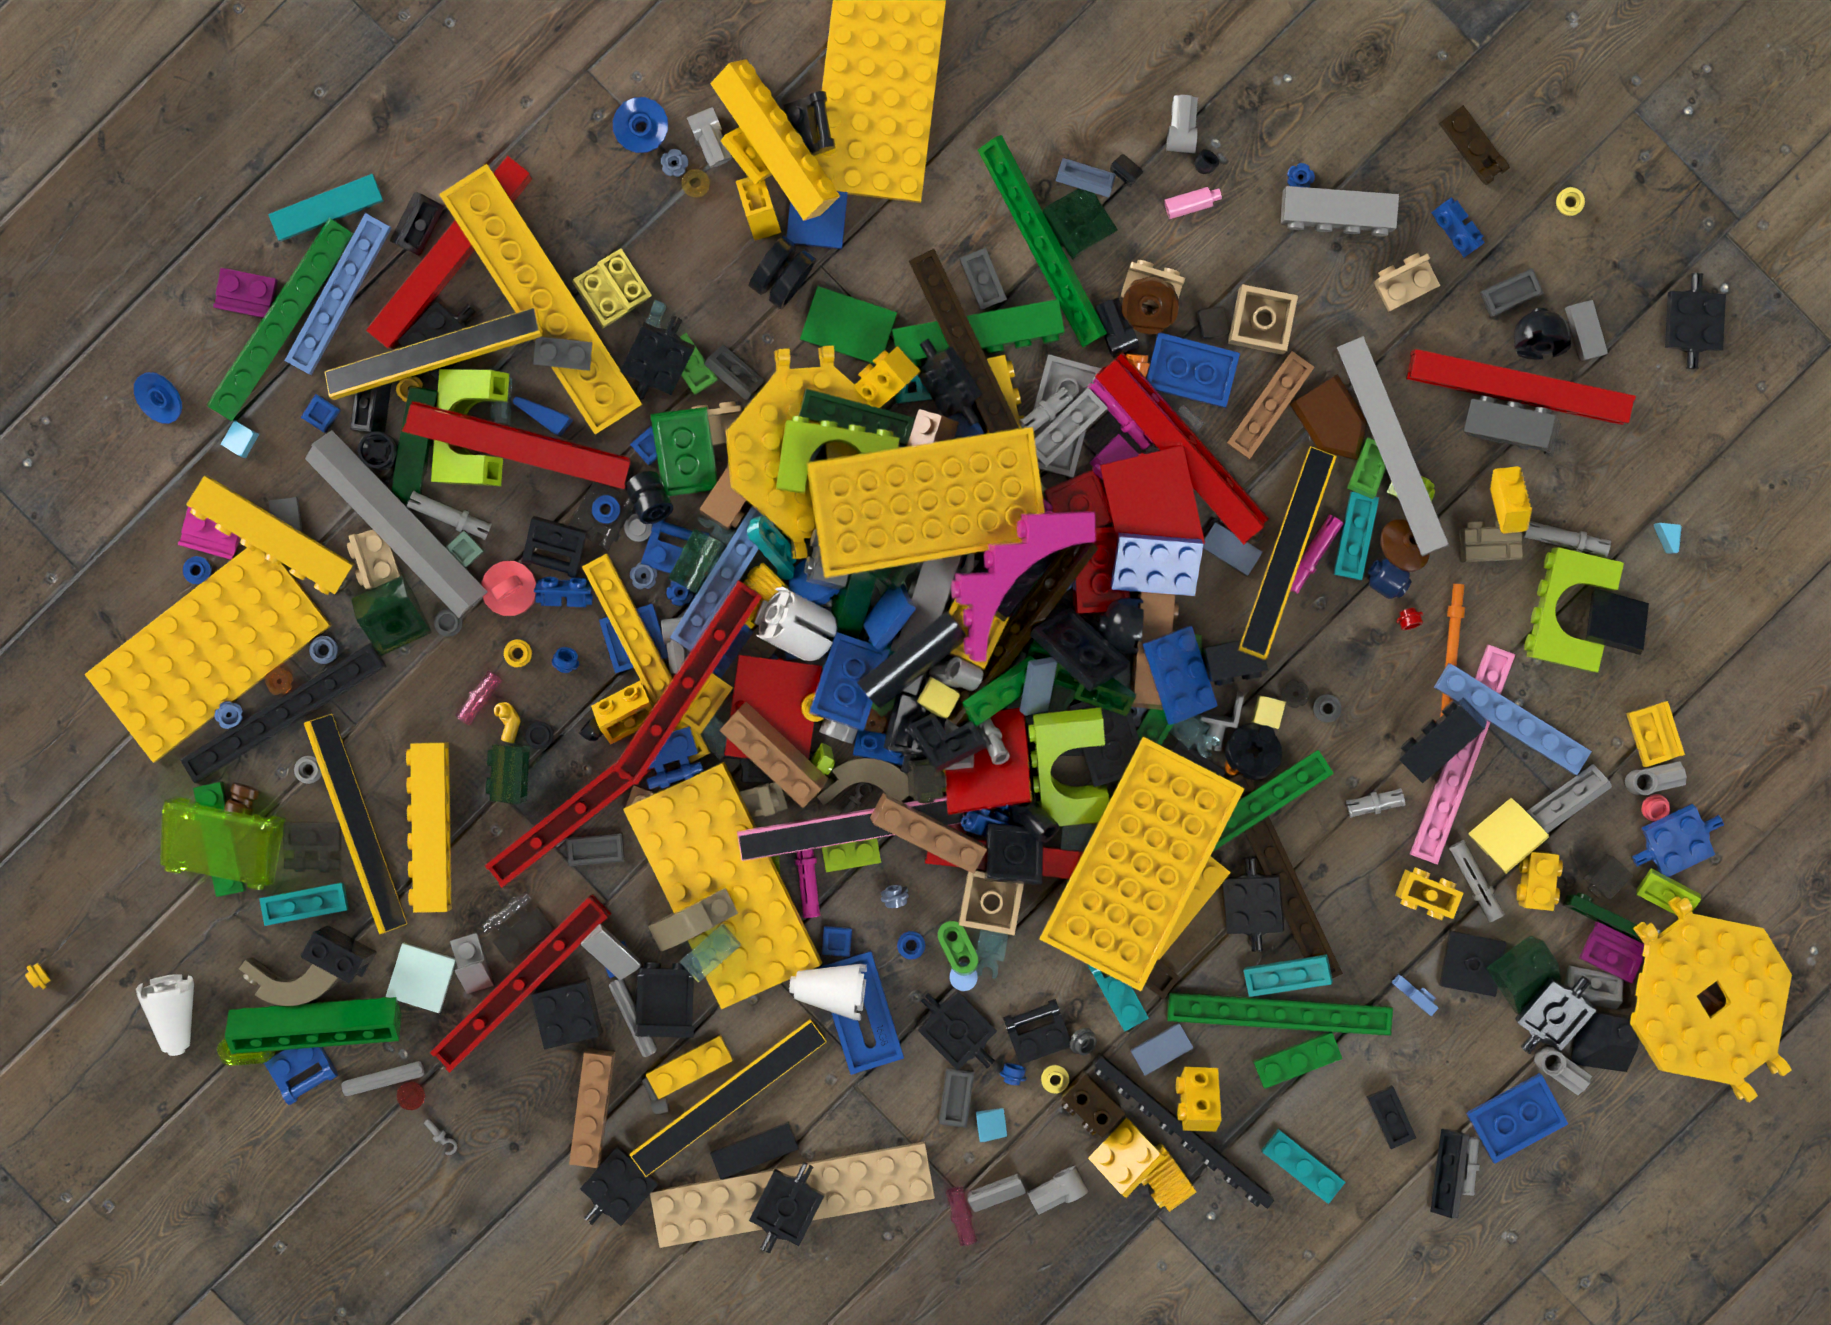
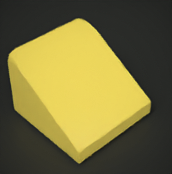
[917,677,960,718]
[1251,695,1286,729]

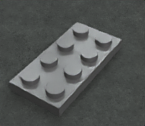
[1029,354,1101,478]

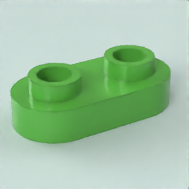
[938,921,978,976]

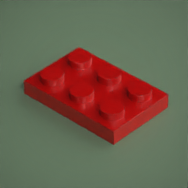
[1072,527,1130,613]

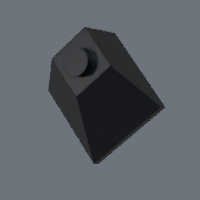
[1571,1011,1639,1072]

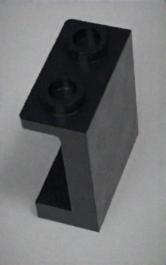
[301,925,377,983]
[635,962,696,1038]

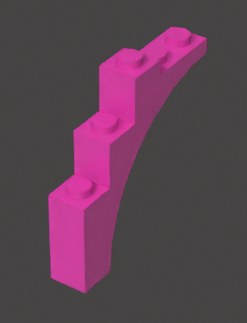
[951,511,1095,662]

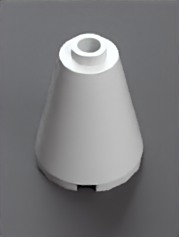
[789,964,867,1021]
[136,974,194,1056]

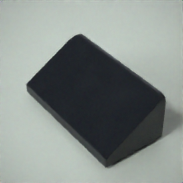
[390,192,445,256]
[350,382,392,433]

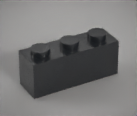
[1399,697,1487,784]

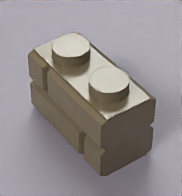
[1460,521,1523,563]

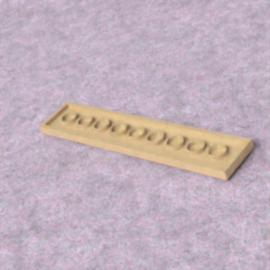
[650,1142,935,1248]

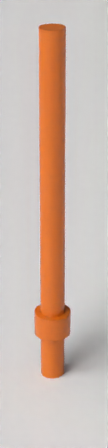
[1440,583,1465,717]

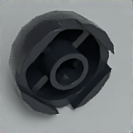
[1514,308,1571,360]
[1098,597,1144,655]

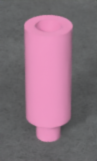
[1164,187,1222,219]

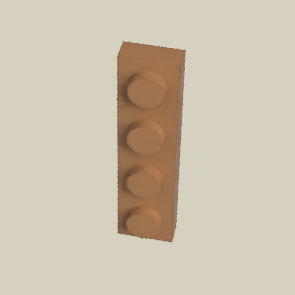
[1226,351,1315,460]

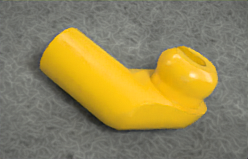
[494,702,521,744]

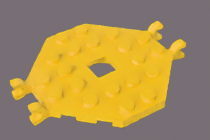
[726,346,882,559]
[1630,896,1792,1103]

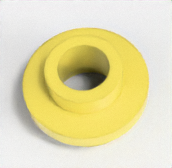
[1556,187,1585,216]
[1041,1065,1069,1093]

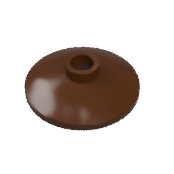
[1380,519,1430,572]

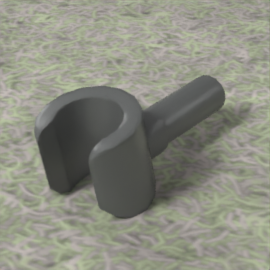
[642,1078,670,1114]

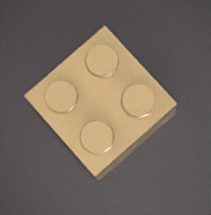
[1228,284,1298,355]
[959,869,1024,935]

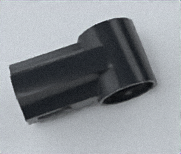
[1096,298,1139,358]
[1010,791,1059,843]

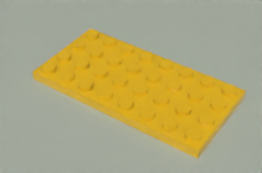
[814,0,946,203]
[807,427,1045,578]
[85,547,332,763]
[1039,737,1244,991]
[623,762,822,1009]

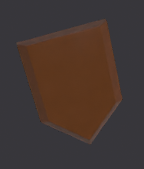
[1290,374,1367,460]

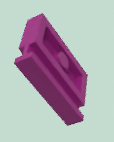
[213,268,278,318]
[1579,922,1644,983]

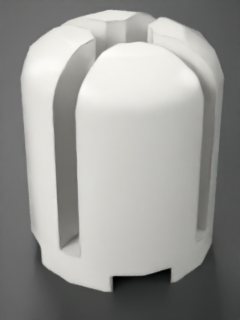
[755,587,837,661]

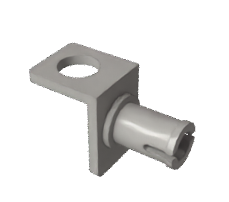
[1198,691,1244,751]

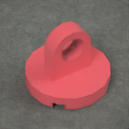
[481,561,537,616]

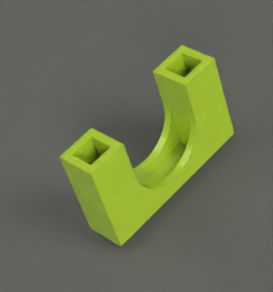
[431,369,509,486]
[776,416,900,494]
[1524,547,1624,673]
[1028,708,1109,826]

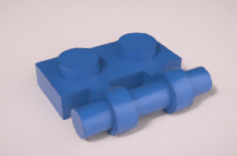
[647,726,704,789]

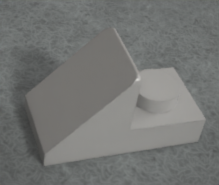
[450,932,494,994]

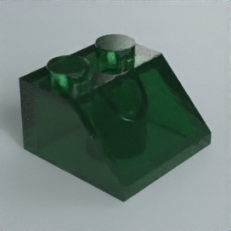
[351,575,431,656]
[486,744,530,804]
[1486,936,1562,1014]

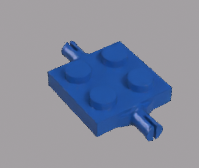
[1632,804,1724,877]

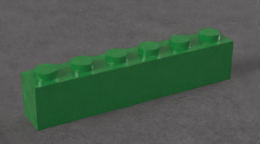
[892,299,1065,367]
[225,997,402,1054]

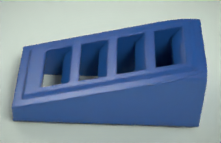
[513,397,573,437]

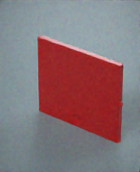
[1100,445,1205,545]
[724,654,822,760]
[944,708,1032,815]

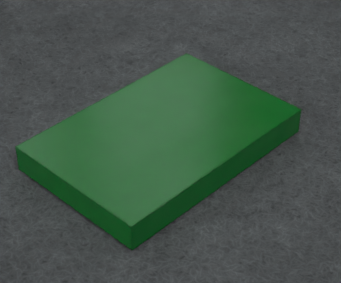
[800,286,897,365]
[651,407,718,496]

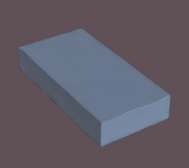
[1056,158,1116,197]
[1203,522,1263,576]
[1020,657,1057,716]
[1131,1023,1193,1075]

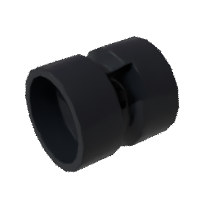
[358,432,399,470]
[625,471,673,524]

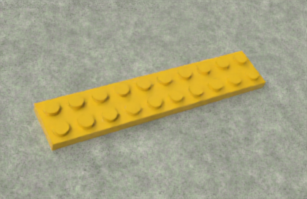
[439,164,642,434]

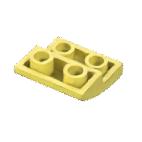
[572,249,652,328]
[1468,798,1549,873]

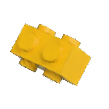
[853,346,920,408]
[591,680,654,745]
[1517,851,1563,911]
[1395,868,1463,920]
[1176,1067,1221,1132]

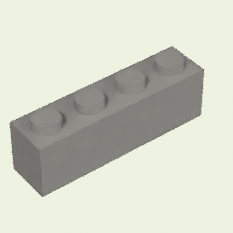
[1280,186,1399,236]

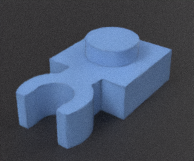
[1391,974,1438,1016]

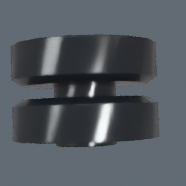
[748,236,816,309]

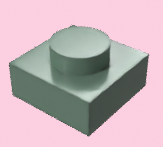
[446,531,484,569]

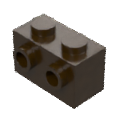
[1060,1070,1126,1138]

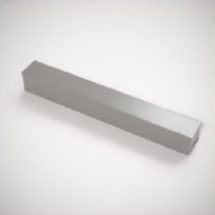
[1337,336,1449,556]
[305,430,488,618]

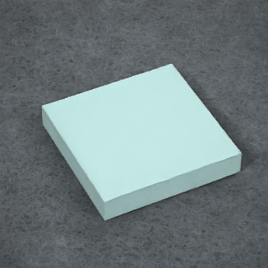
[386,943,456,1013]

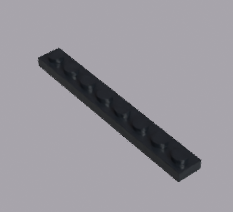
[1093,1053,1275,1209]

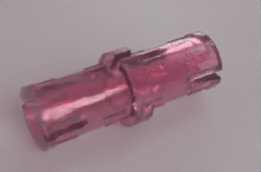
[455,670,503,726]
[946,1186,977,1246]

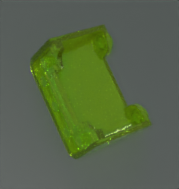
[160,796,286,890]

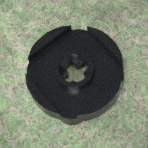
[1225,723,1282,780]

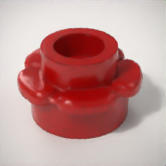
[1397,608,1424,631]

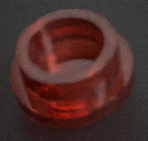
[397,1082,425,1110]

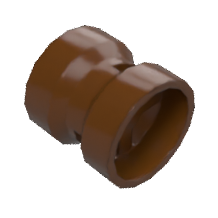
[224,782,260,818]

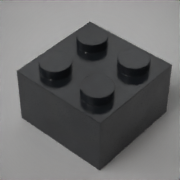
[1201,640,1268,686]
[531,978,603,1050]

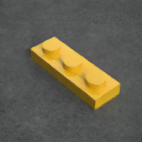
[646,1035,733,1099]

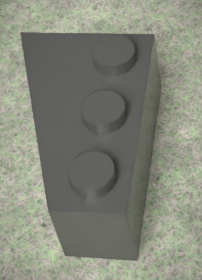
[1464,396,1561,456]

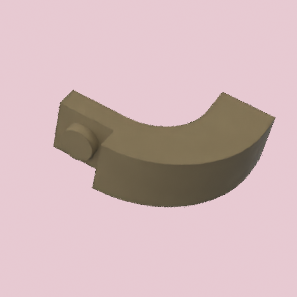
[817,757,918,805]
[739,782,788,818]
[648,888,738,951]
[239,957,339,1006]

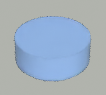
[950,962,978,991]

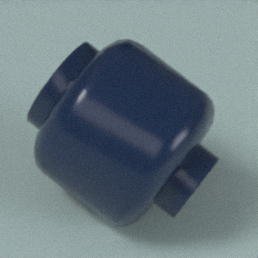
[1368,558,1412,599]

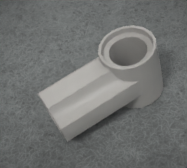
[1166,95,1198,153]
[687,107,732,168]
[661,617,690,674]
[928,657,983,691]
[1625,761,1687,795]
[1534,1046,1592,1095]
[1028,1166,1088,1215]

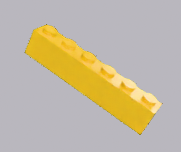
[710,59,840,221]
[186,475,354,595]
[406,742,452,912]

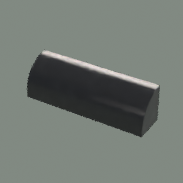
[857,611,968,708]

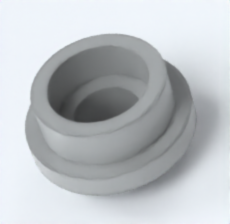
[294,756,322,784]

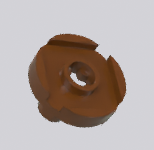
[1122,277,1179,334]

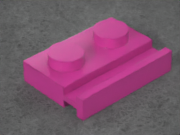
[178,506,240,560]

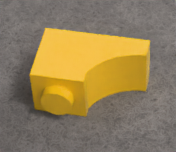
[736,177,781,241]

